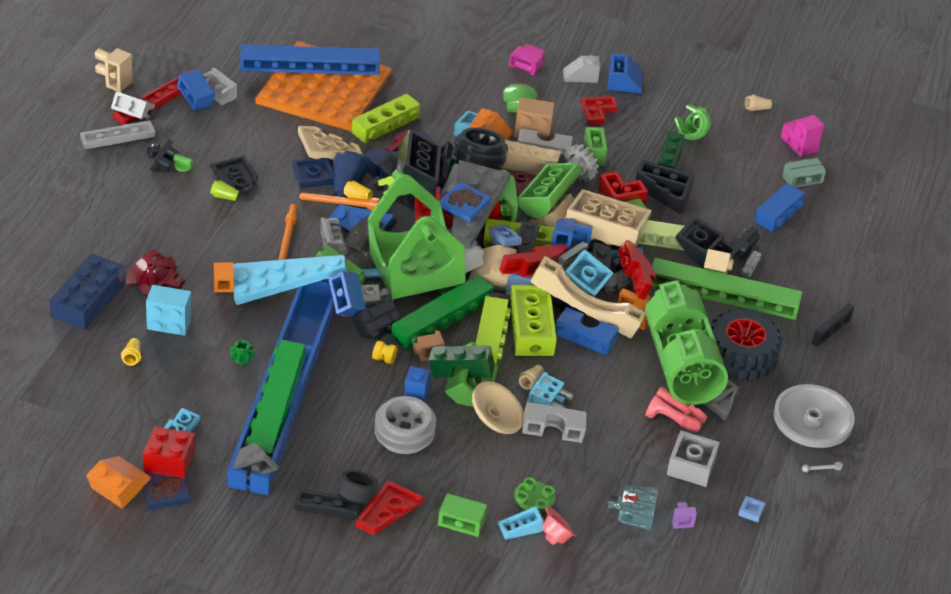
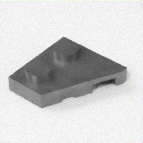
[703,379,739,421]

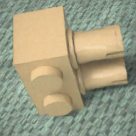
[95,48,133,93]

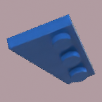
[329,204,395,244]

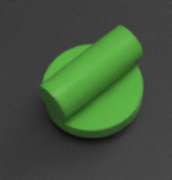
[174,154,193,172]

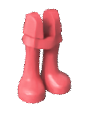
[645,386,707,432]

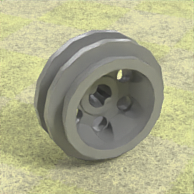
[374,396,436,454]

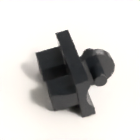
[146,139,179,172]

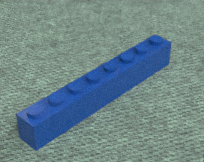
[240,44,380,75]

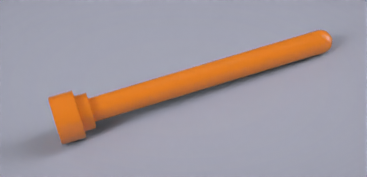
[299,193,381,211]

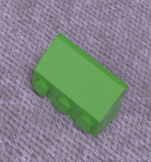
[444,342,498,407]

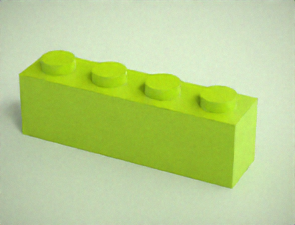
[476,296,511,364]

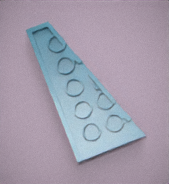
[233,255,347,305]

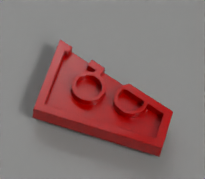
[356,480,424,535]

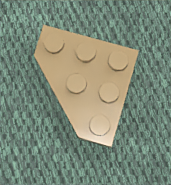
[298,126,362,160]

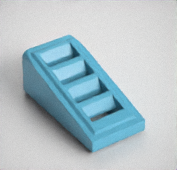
[454,111,478,136]
[498,506,544,540]

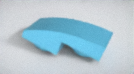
[164,408,200,432]

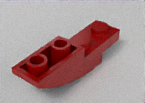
[618,240,656,300]
[499,244,567,278]

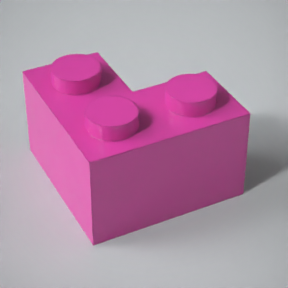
[781,115,824,157]

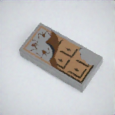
[558,241,588,271]

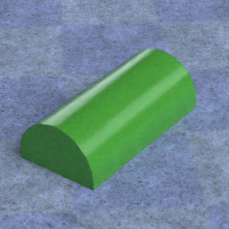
[517,163,580,218]

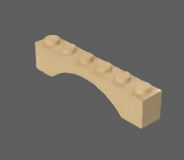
[530,256,645,339]

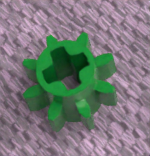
[230,340,254,365]

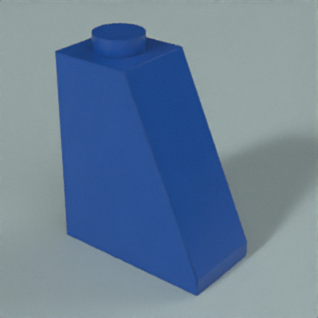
[404,366,432,404]

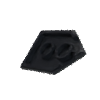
[210,156,258,195]

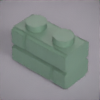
[782,158,826,188]

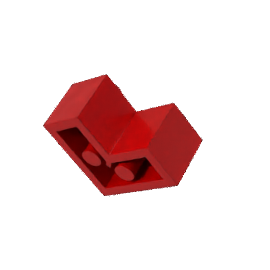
[598,172,648,205]

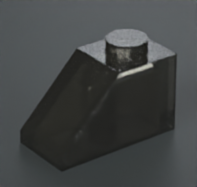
[344,215,384,257]

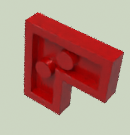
[580,96,618,125]

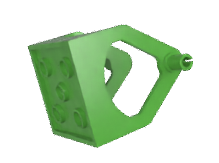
[368,169,465,300]

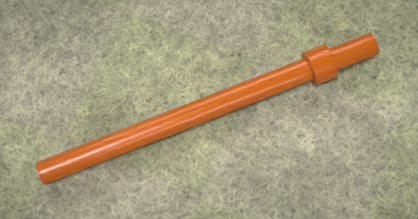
[278,204,297,260]

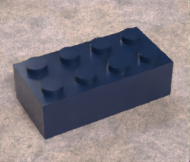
[50,253,126,330]

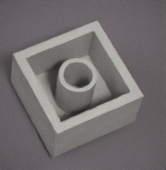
[667,430,720,487]

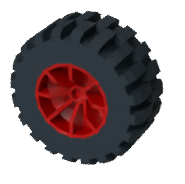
[710,309,782,381]

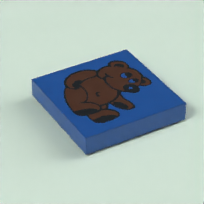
[440,182,491,222]

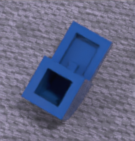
[551,218,593,250]

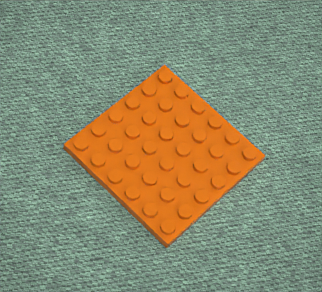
[256,41,392,132]

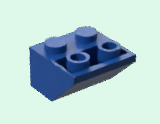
[608,53,642,93]

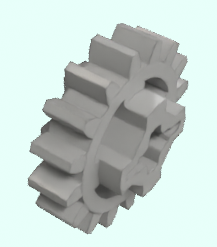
[563,144,599,182]

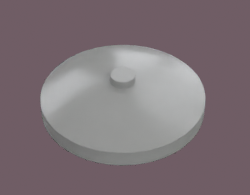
[774,384,855,448]

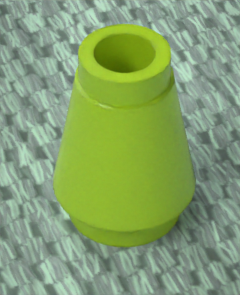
[210,180,239,201]

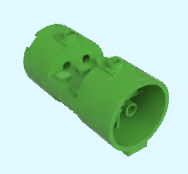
[645,280,728,405]

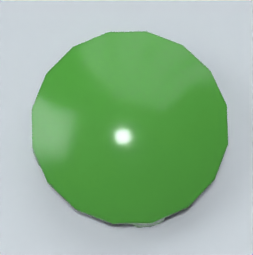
[503,83,537,102]
[514,478,555,512]

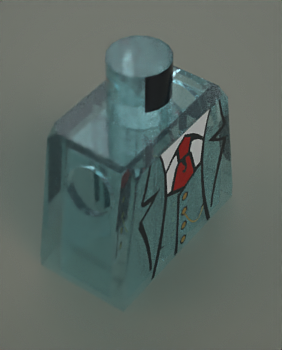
[608,486,658,531]

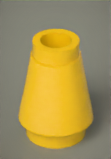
[344,181,373,200]
[121,338,141,366]

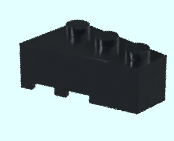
[636,160,694,214]

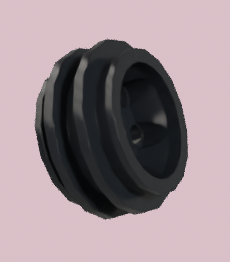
[453,127,508,170]

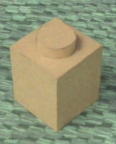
[704,249,734,274]

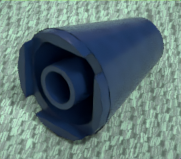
[333,151,369,198]

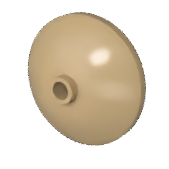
[472,381,524,434]

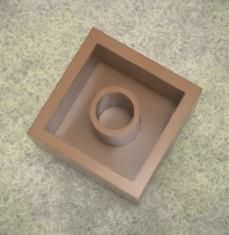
[514,98,554,141]

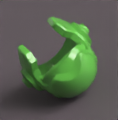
[674,104,712,141]

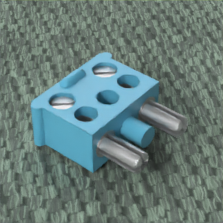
[527,372,574,408]

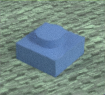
[738,496,765,522]

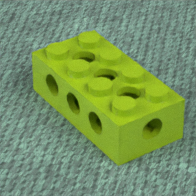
[509,285,556,356]

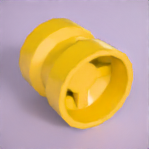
[372,341,398,365]

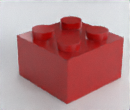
[143,427,196,478]

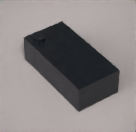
[396,129,441,193]

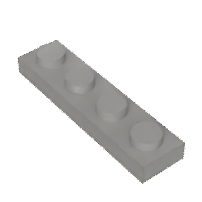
[80,120,155,149]

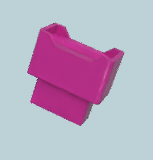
[509,44,545,76]

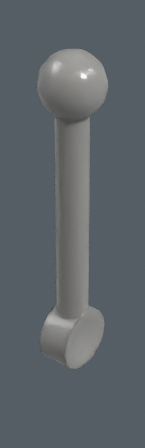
[802,462,843,472]

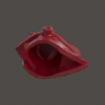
[126,249,185,295]

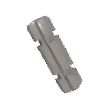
[741,250,761,279]

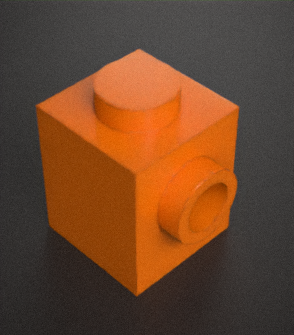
[214,262,234,293]

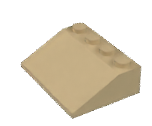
[566,189,652,247]

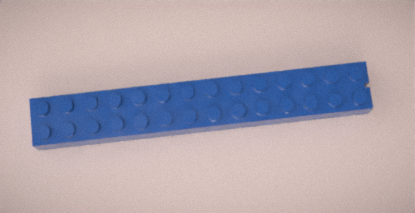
[227,279,336,495]

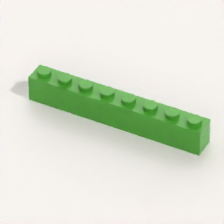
[652,258,802,320]

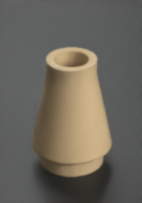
[745,94,772,111]
[519,365,544,390]

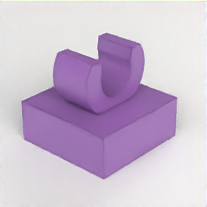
[672,502,697,529]

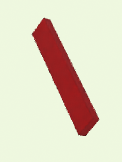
[113,69,193,125]

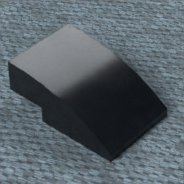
[675,216,739,269]

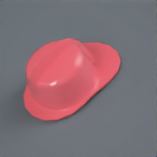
[542,507,576,545]

